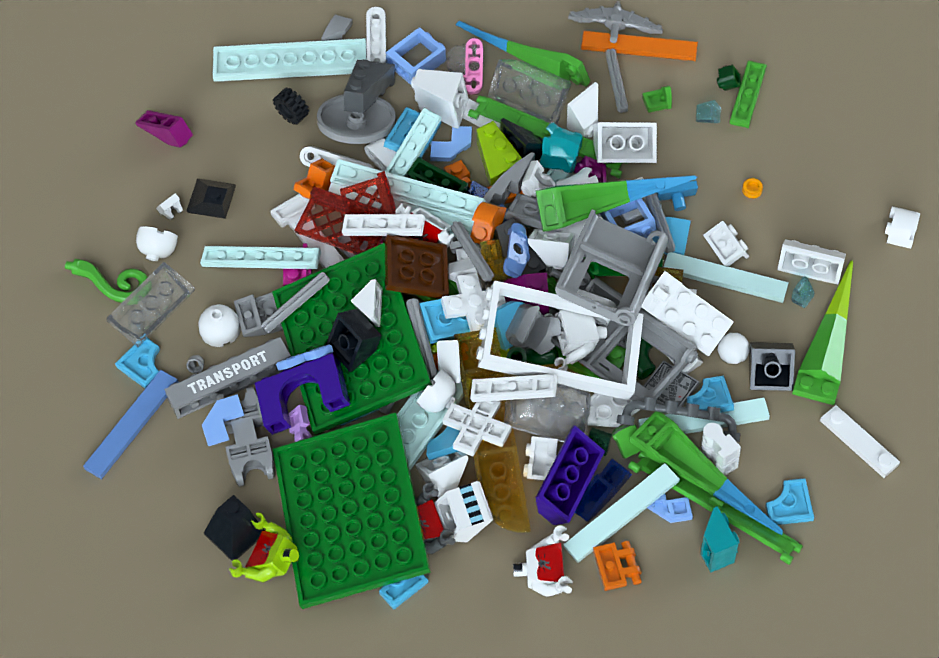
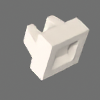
[156,193,183,220]

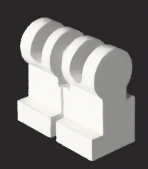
[701,423,741,476]

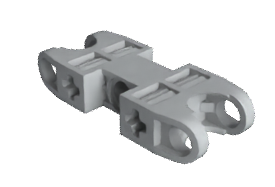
[217,386,274,487]

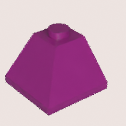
[504,272,549,317]

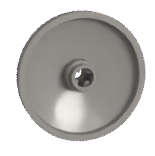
[317,94,396,144]

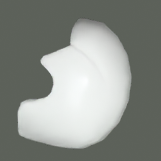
[718,333,750,364]

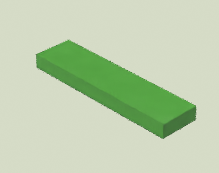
[730,61,767,128]

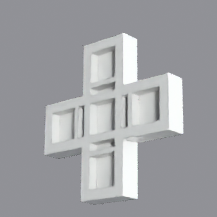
[441,273,506,335]
[443,401,512,456]

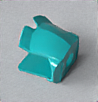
[540,123,583,173]

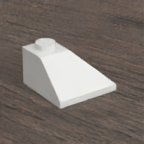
[567,82,598,138]
[528,229,575,269]
[415,451,468,497]

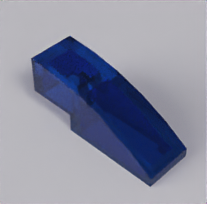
[575,459,632,522]

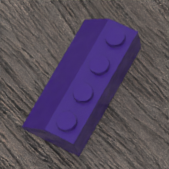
[535,425,605,525]

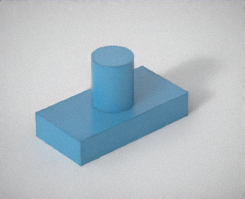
[657,181,698,211]

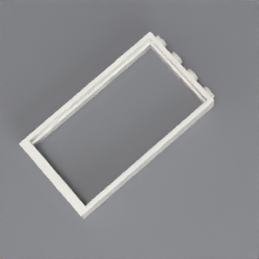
[476,280,644,400]

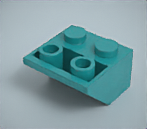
[700,506,740,573]

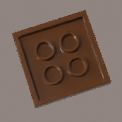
[385,235,449,299]

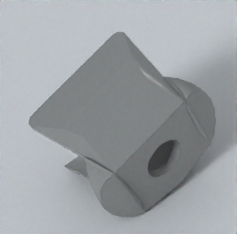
[506,304,561,355]

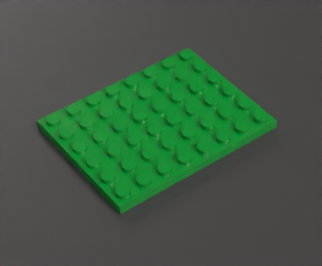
[272,243,433,435]
[273,413,431,609]

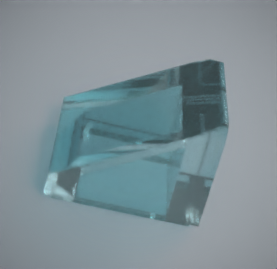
[696,100,721,123]
[791,276,815,308]

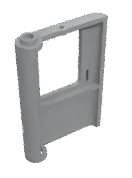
[555,209,668,326]
[551,277,698,401]

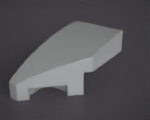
[321,15,352,41]

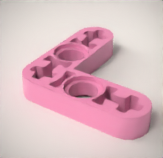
[463,38,483,94]

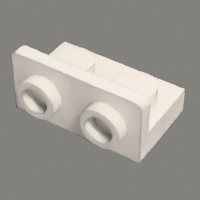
[703,221,750,267]

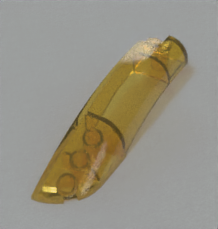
[454,327,531,533]

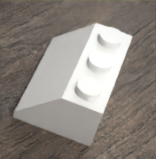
[593,122,657,163]
[778,239,846,285]

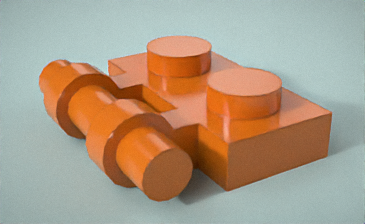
[593,541,642,591]

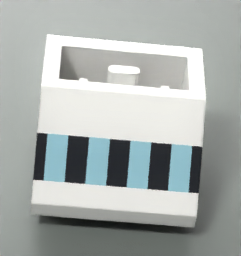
[434,481,493,542]

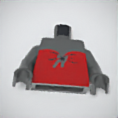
[416,482,456,554]

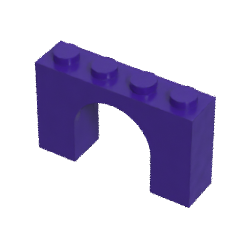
[255,353,351,435]

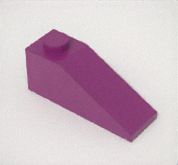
[135,110,193,148]

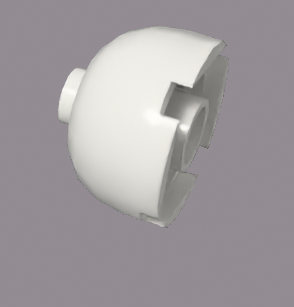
[136,227,178,261]
[198,304,241,347]
[416,369,456,413]

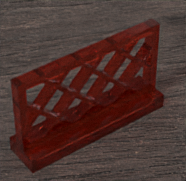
[339,171,405,254]
[294,186,387,255]

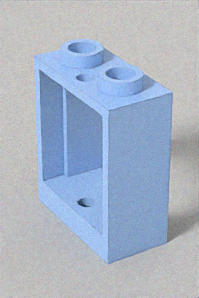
[385,27,446,85]
[600,198,657,238]

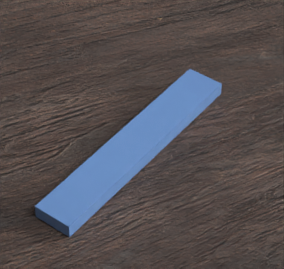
[83,370,179,480]

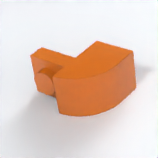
[293,159,335,200]
[470,202,507,247]

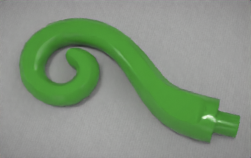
[65,259,150,303]

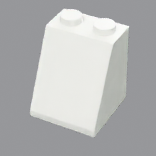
[411,69,469,129]

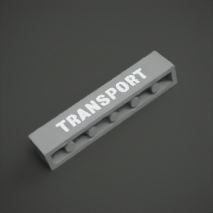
[164,337,291,419]

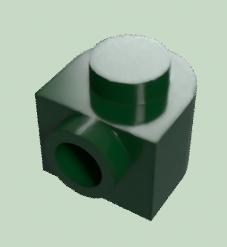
[717,64,741,91]

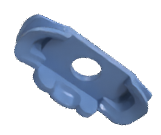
[503,223,530,278]

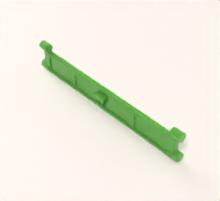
[468,95,628,179]
[628,451,803,565]

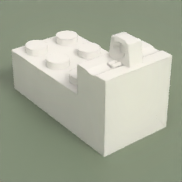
[641,271,734,356]

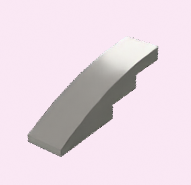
[484,152,535,205]

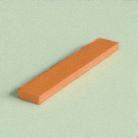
[581,31,698,61]

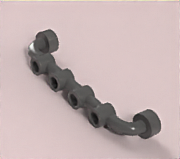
[616,397,741,442]

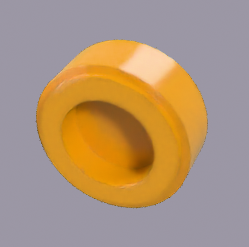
[742,178,763,199]

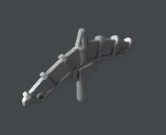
[568,1,663,43]

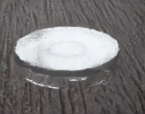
[446,44,484,75]

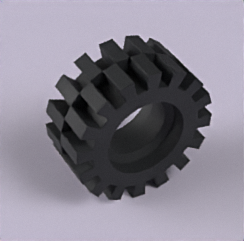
[273,88,309,125]

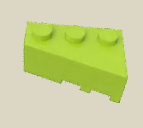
[476,121,522,186]

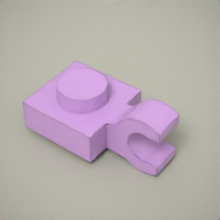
[288,405,312,442]

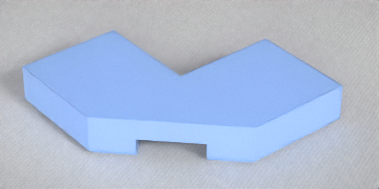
[430,126,472,162]
[276,344,334,371]
[202,394,244,447]
[647,494,693,523]

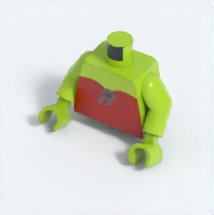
[229,512,299,582]

